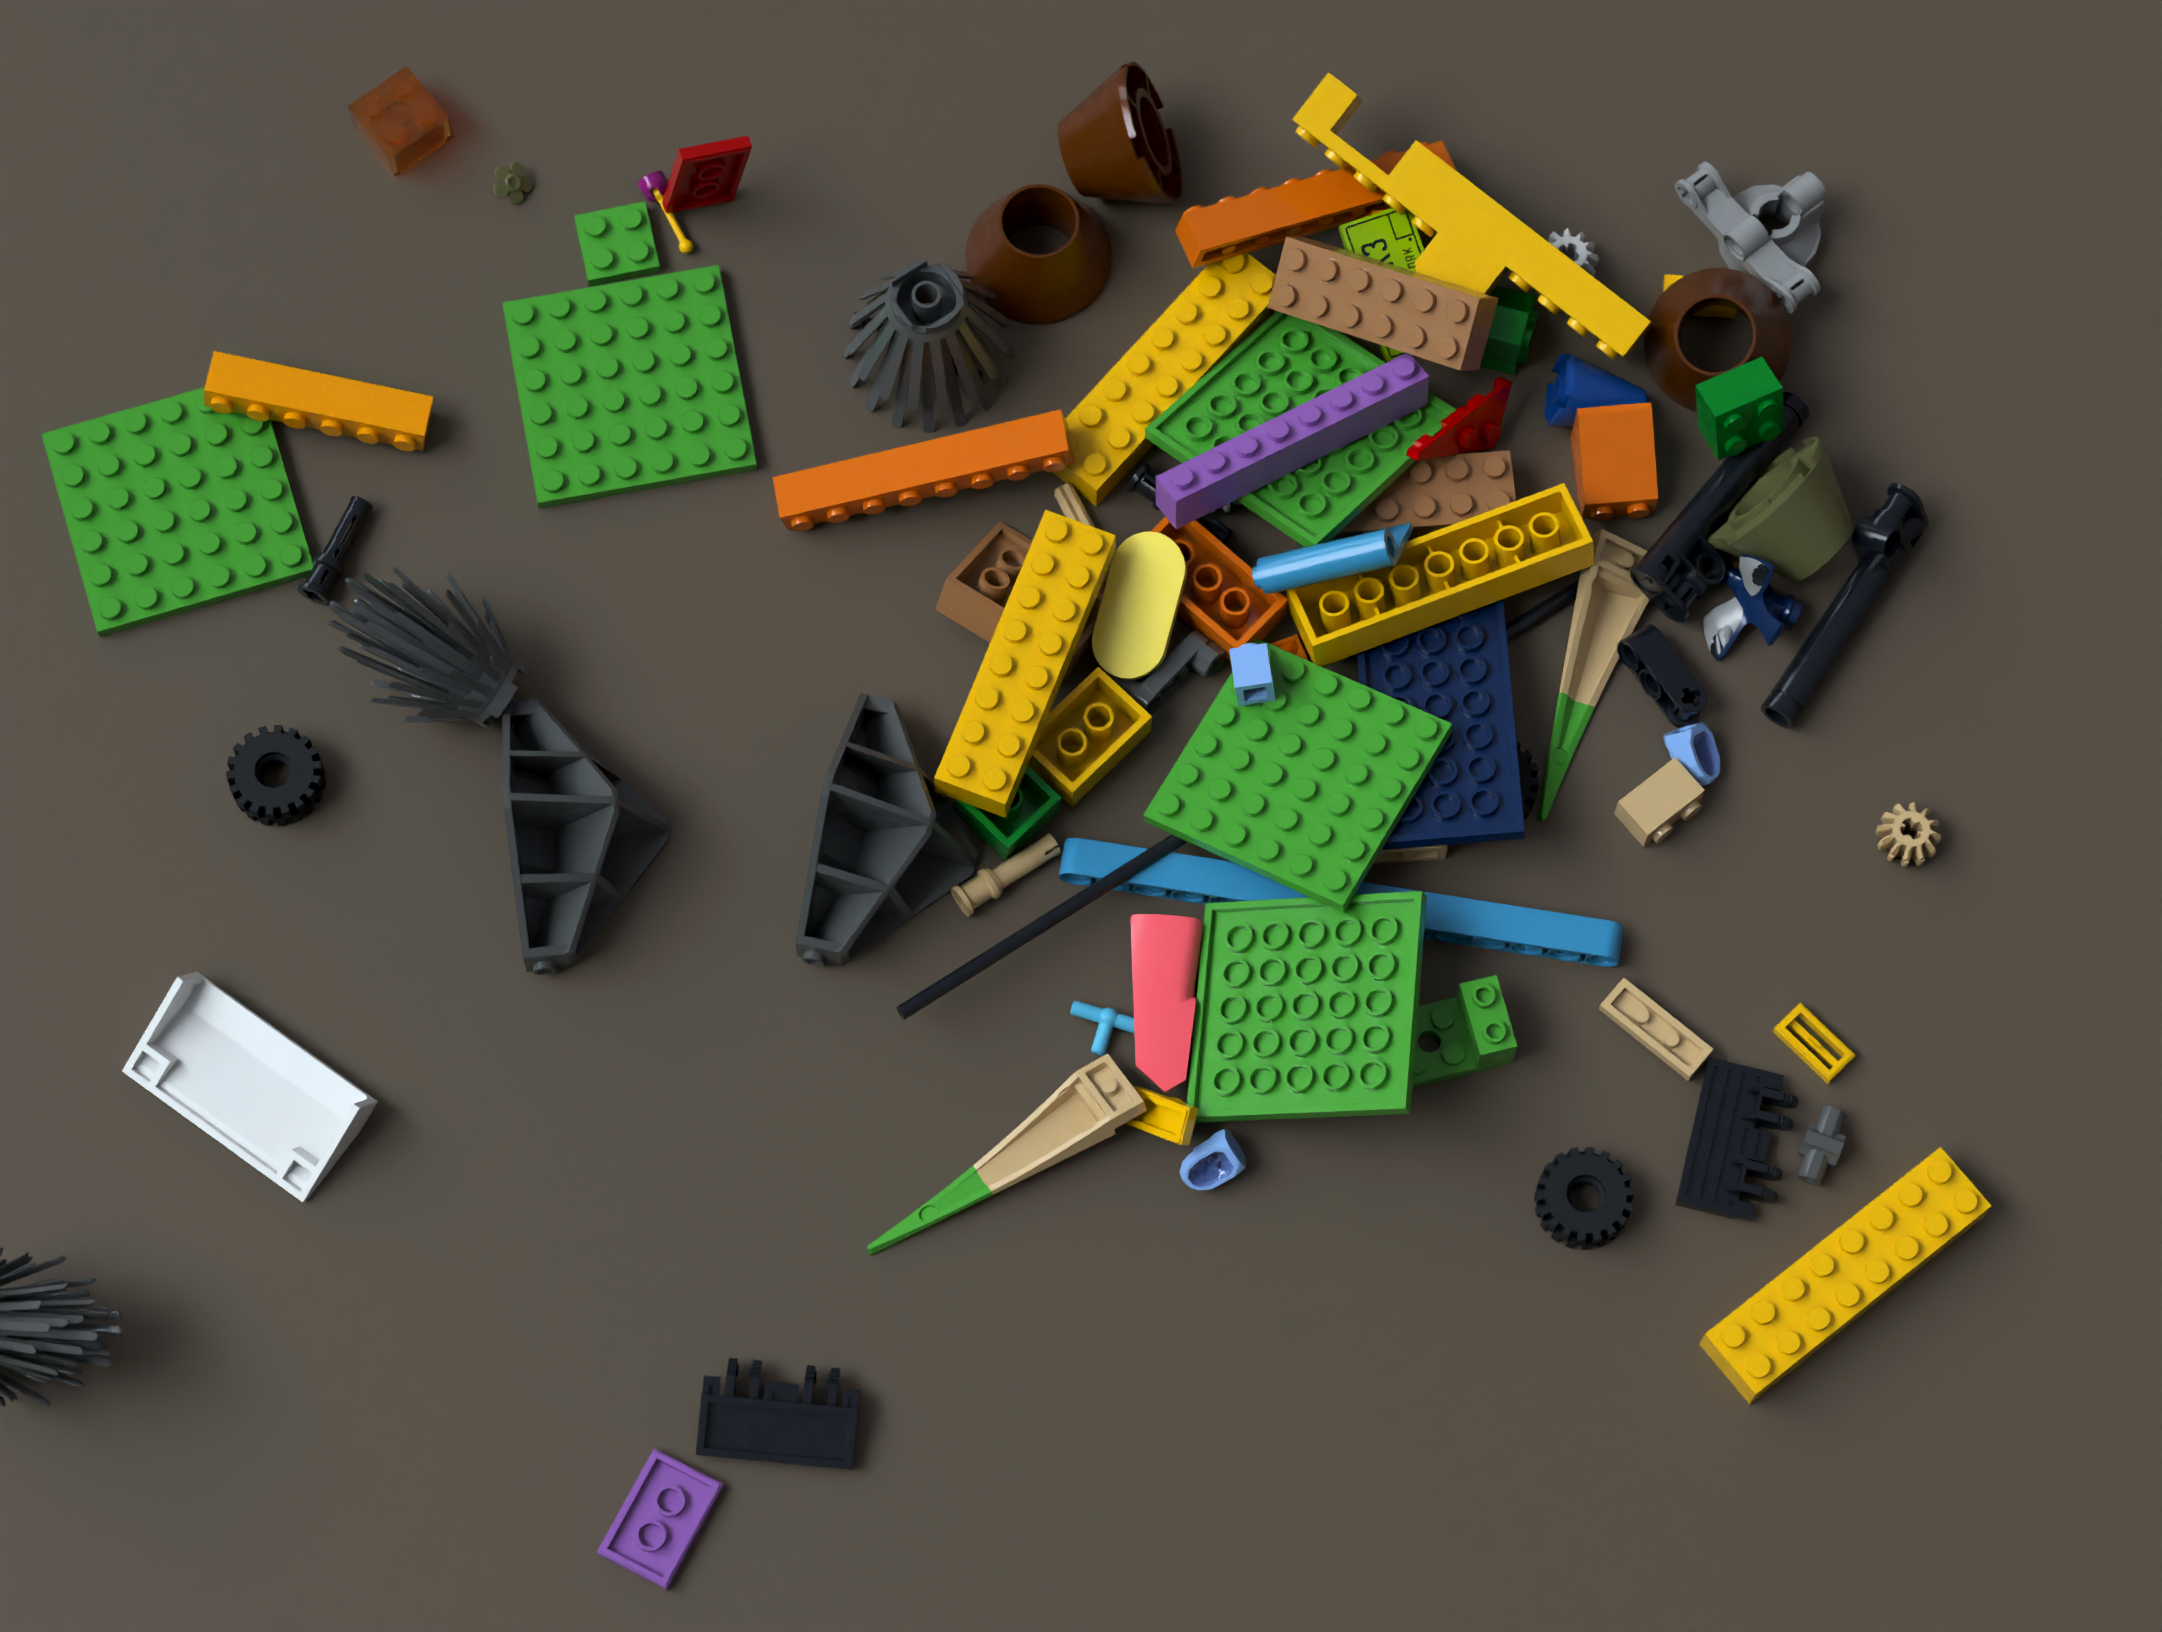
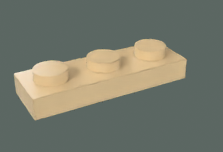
[1599,978,1713,1081]

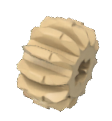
[1876,802,1942,867]

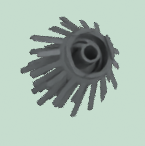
[327,565,525,729]
[0,1247,123,1406]

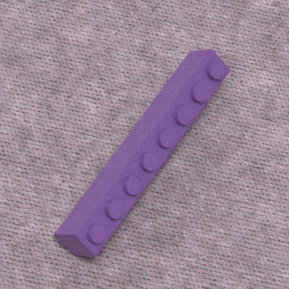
[1156,353,1429,529]

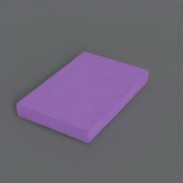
[597,1449,724,1591]

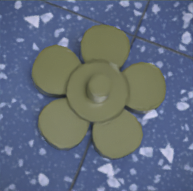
[493,162,532,204]

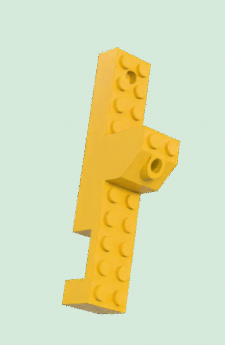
[1292,72,1652,361]

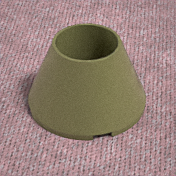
[1707,437,1854,582]

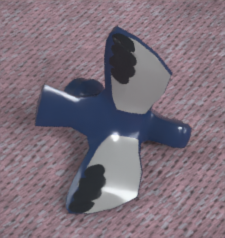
[1703,554,1802,661]

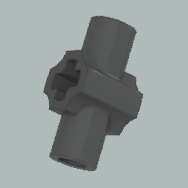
[1797,1105,1846,1186]

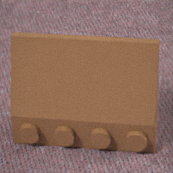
[935,521,1106,686]

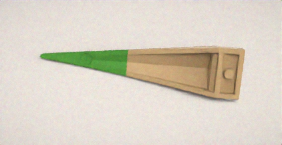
[1537,529,1649,822]
[866,1053,1147,1255]

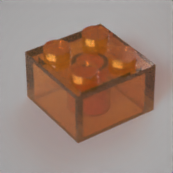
[348,66,454,177]

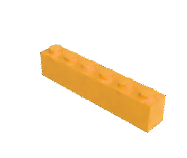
[204,351,433,452]

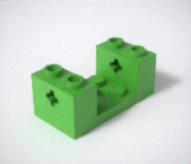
[1412,975,1517,1088]

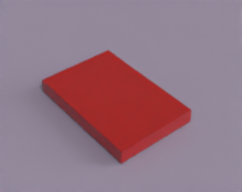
[662,135,752,214]

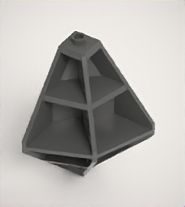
[795,693,978,966]
[502,699,668,975]

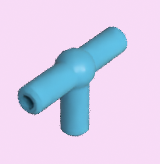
[1070,1000,1134,1056]

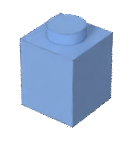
[1229,643,1276,706]

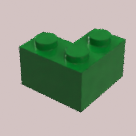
[1480,286,1539,375]

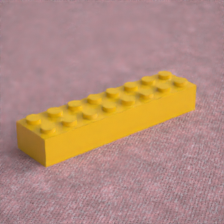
[1053,253,1276,507]
[1286,483,1595,667]
[934,510,1116,818]
[1699,1147,1991,1404]

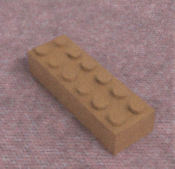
[1267,237,1499,371]
[1292,450,1516,549]

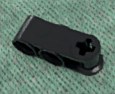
[1617,624,1708,728]

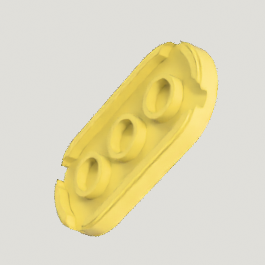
[1092,532,1187,680]

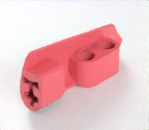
[1130,914,1204,1093]

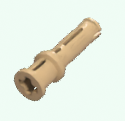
[950,833,1061,917]

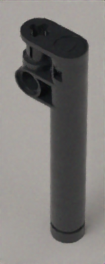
[1630,392,1810,623]
[1761,483,1929,728]

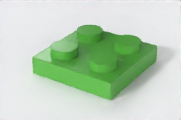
[574,201,660,287]

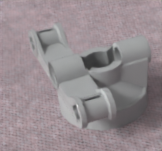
[1675,161,1827,314]

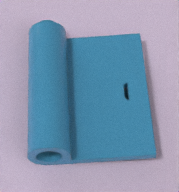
[1252,522,1413,594]

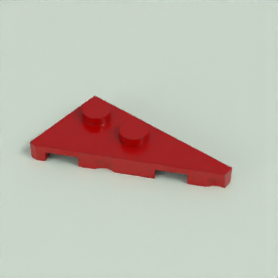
[1406,377,1513,461]

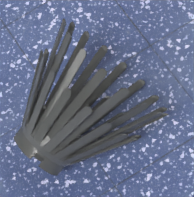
[843,261,1014,433]

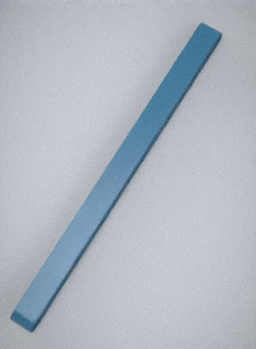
[1058,838,1624,967]

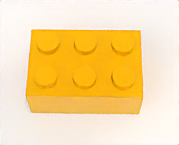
[1028,667,1152,807]

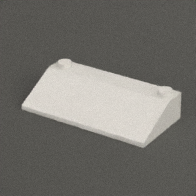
[122,972,378,1202]

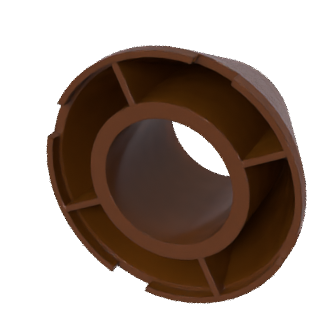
[1058,62,1183,204]
[966,184,1111,325]
[1644,268,1792,412]

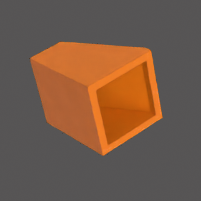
[1570,402,1658,521]

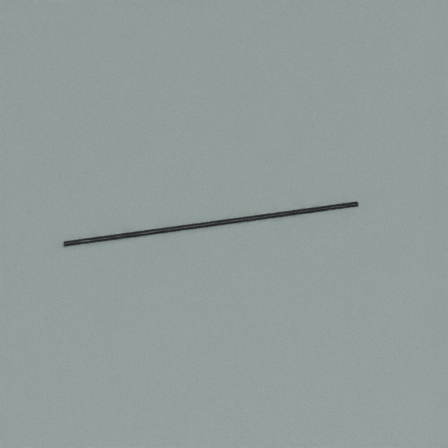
[896,579,1579,1020]

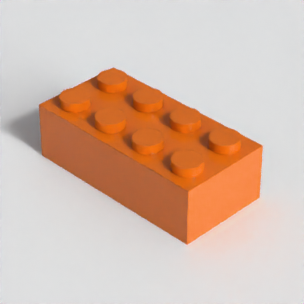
[1150,517,1288,662]

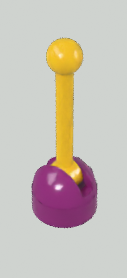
[637,171,693,254]

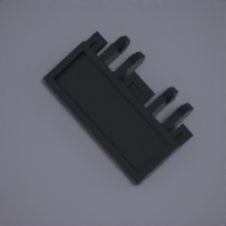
[1675,1057,1799,1222]
[696,1358,860,1470]

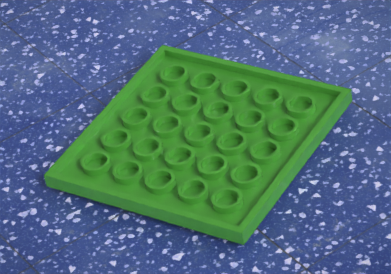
[502,265,758,508]
[1145,311,1456,547]
[41,387,314,637]
[1143,638,1453,912]
[1187,891,1427,1123]

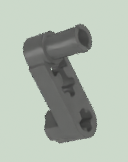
[1106,630,1227,715]

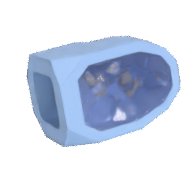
[1663,722,1720,786]
[1180,1129,1246,1190]

